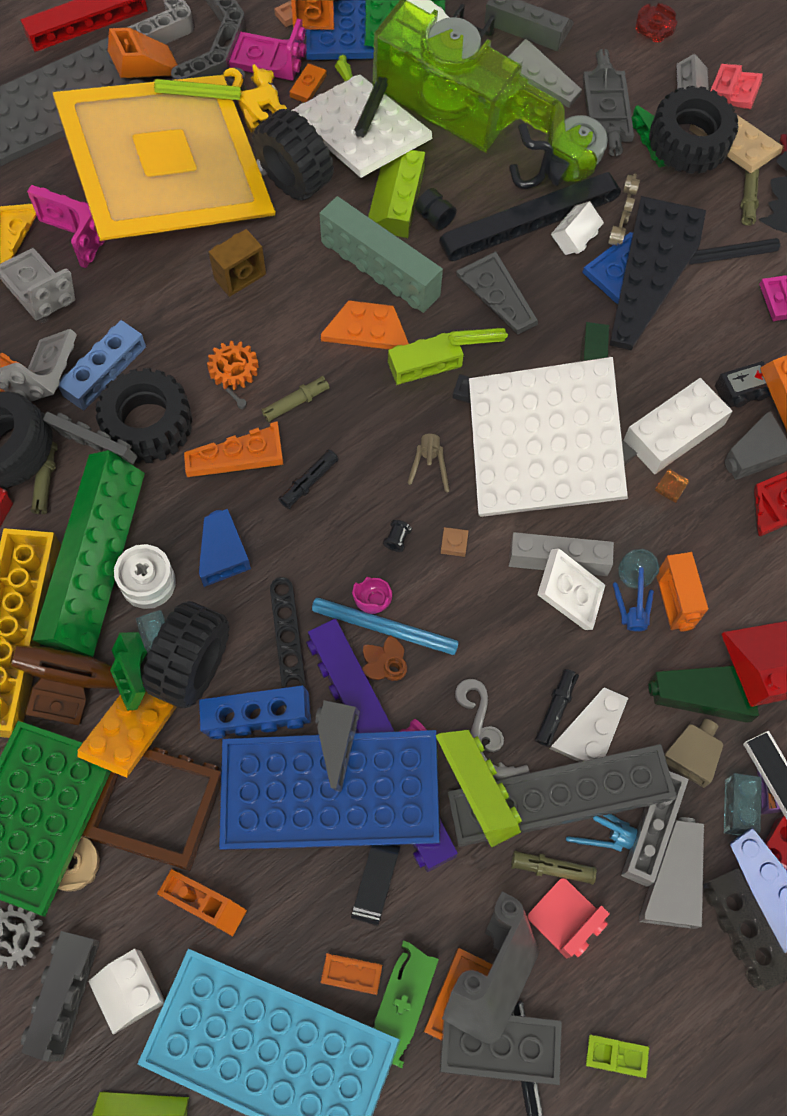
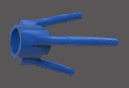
[613,567,654,631]

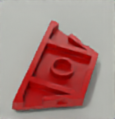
[754,471,787,536]

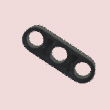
[351,845,400,926]

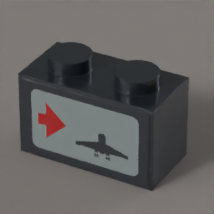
[715,361,770,408]

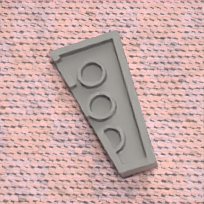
[502,39,582,108]

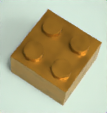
[208,229,266,297]

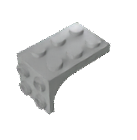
[0,248,75,321]
[0,329,77,402]

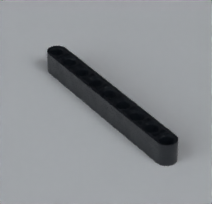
[439,172,621,261]

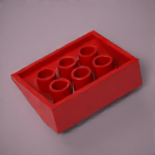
[721,621,787,707]

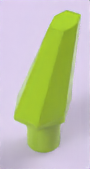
[335,55,353,82]

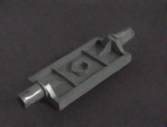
[582,49,634,156]

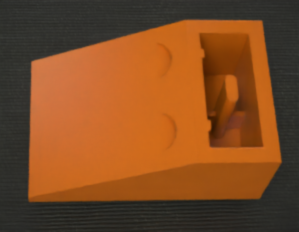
[108,28,177,78]

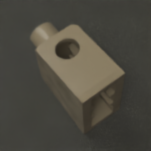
[664,719,723,788]

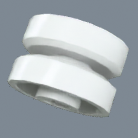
[114,544,176,609]

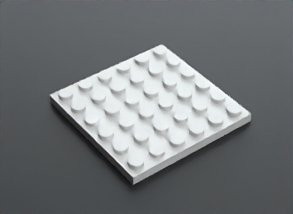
[469,357,628,517]

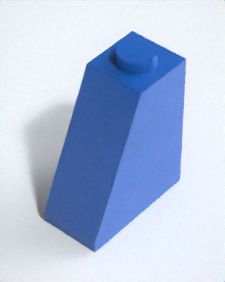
[199,509,251,587]

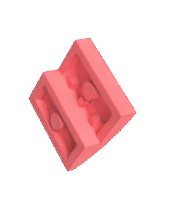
[710,64,763,109]

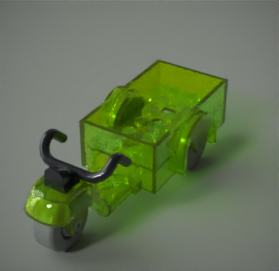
[372,0,608,189]

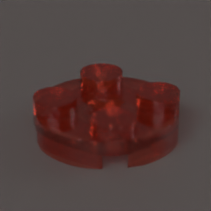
[635,3,678,43]

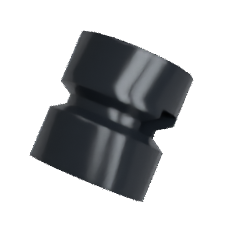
[415,188,457,231]

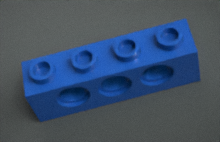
[199,685,311,739]

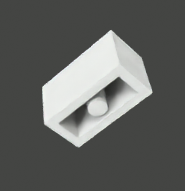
[551,201,604,255]

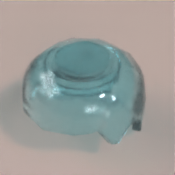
[618,548,659,589]

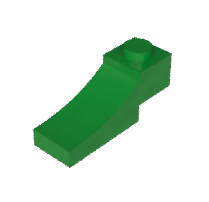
[110,632,147,711]

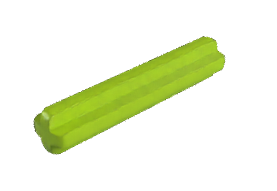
[448,328,508,345]

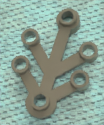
[608,174,640,246]

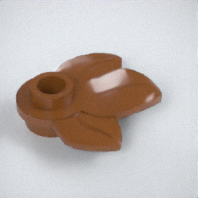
[362,635,407,681]

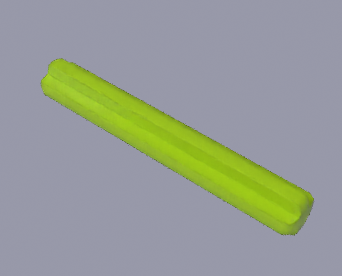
[154,79,241,100]

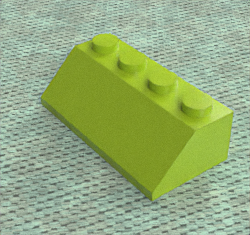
[368,150,425,238]
[436,730,522,848]

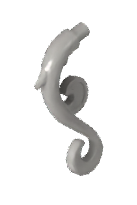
[455,679,530,781]

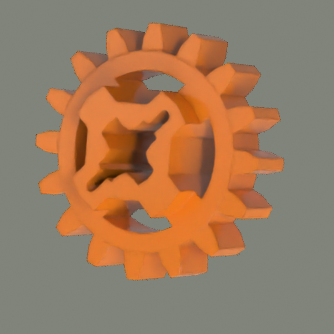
[207,341,259,390]

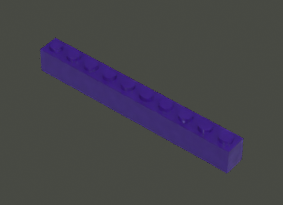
[306,619,458,872]

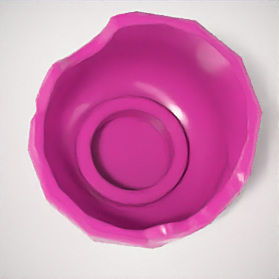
[352,577,392,614]

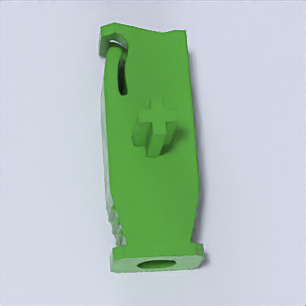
[373,941,439,1068]

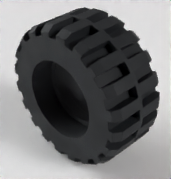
[649,86,739,174]
[252,109,334,200]
[96,368,193,464]
[142,601,230,709]

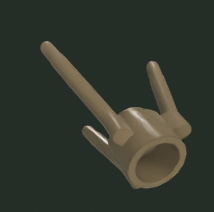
[408,434,449,492]

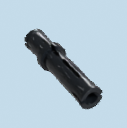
[278,449,339,509]
[535,669,579,747]

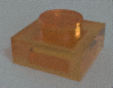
[655,469,689,503]

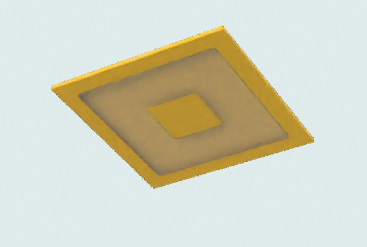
[53,75,276,241]

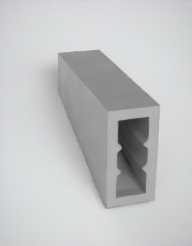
[639,817,704,929]

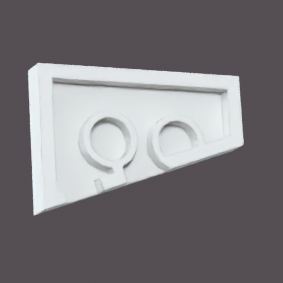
[550,688,628,762]

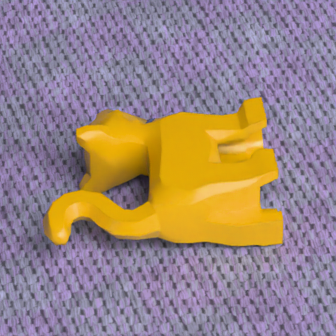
[223,64,287,133]

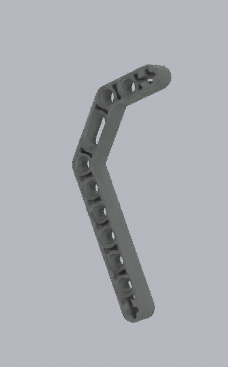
[171,0,246,80]

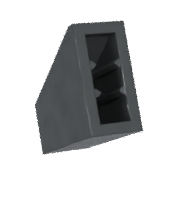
[725,412,787,480]

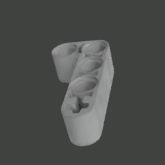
[127,0,194,44]

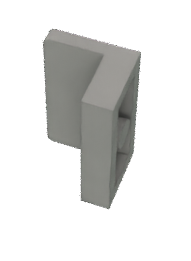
[677,54,709,90]

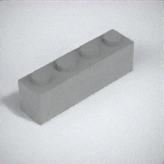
[509,532,614,576]
[621,771,689,887]

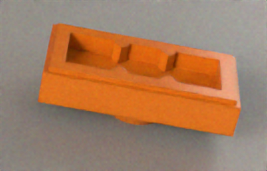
[289,63,327,103]
[321,953,383,995]

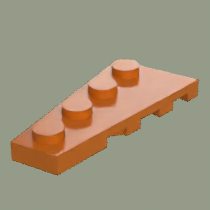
[184,421,283,477]

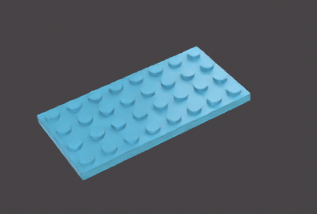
[138,949,400,1116]

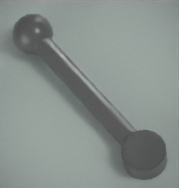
[212,379,247,409]

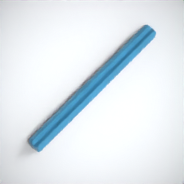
[312,598,458,655]

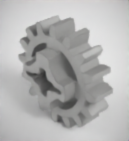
[0,904,45,970]

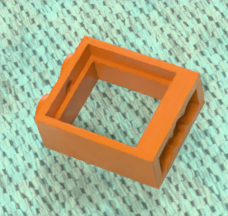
[656,552,708,632]

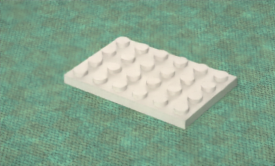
[291,74,432,178]

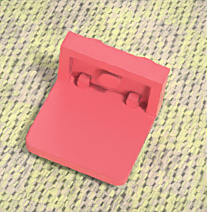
[527,878,610,959]

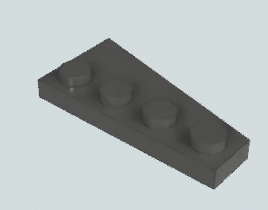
[456,252,538,335]
[43,412,137,465]

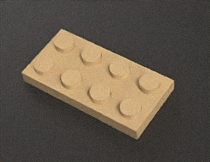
[689,115,783,173]

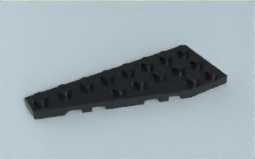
[609,196,706,350]

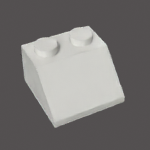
[88,949,165,1034]

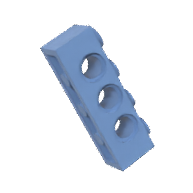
[58,320,146,411]

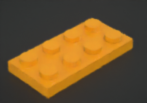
[77,690,177,778]

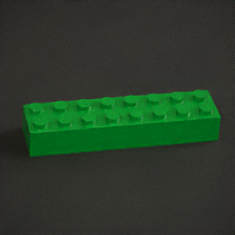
[33,450,145,657]

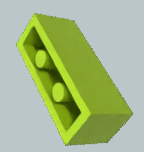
[388,333,464,385]

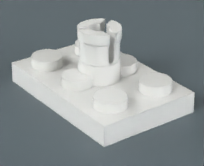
[537,548,605,630]

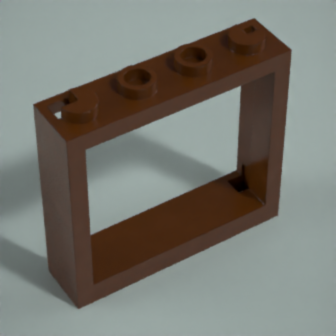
[82,747,221,871]

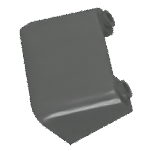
[442,892,539,1043]

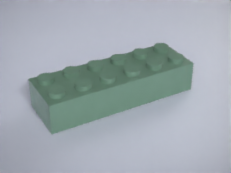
[320,196,443,313]

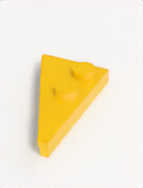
[0,204,37,264]

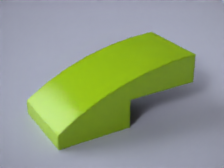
[586,1035,649,1078]

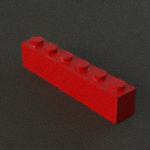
[20,0,148,52]

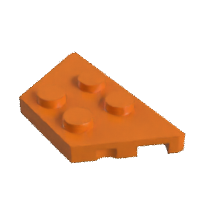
[321,300,409,349]

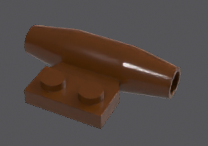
[10,645,117,725]

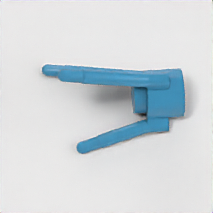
[566,814,638,852]

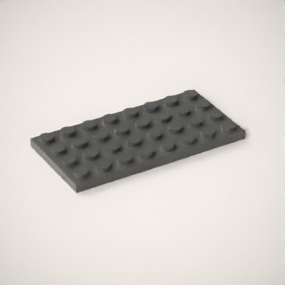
[0,37,144,166]

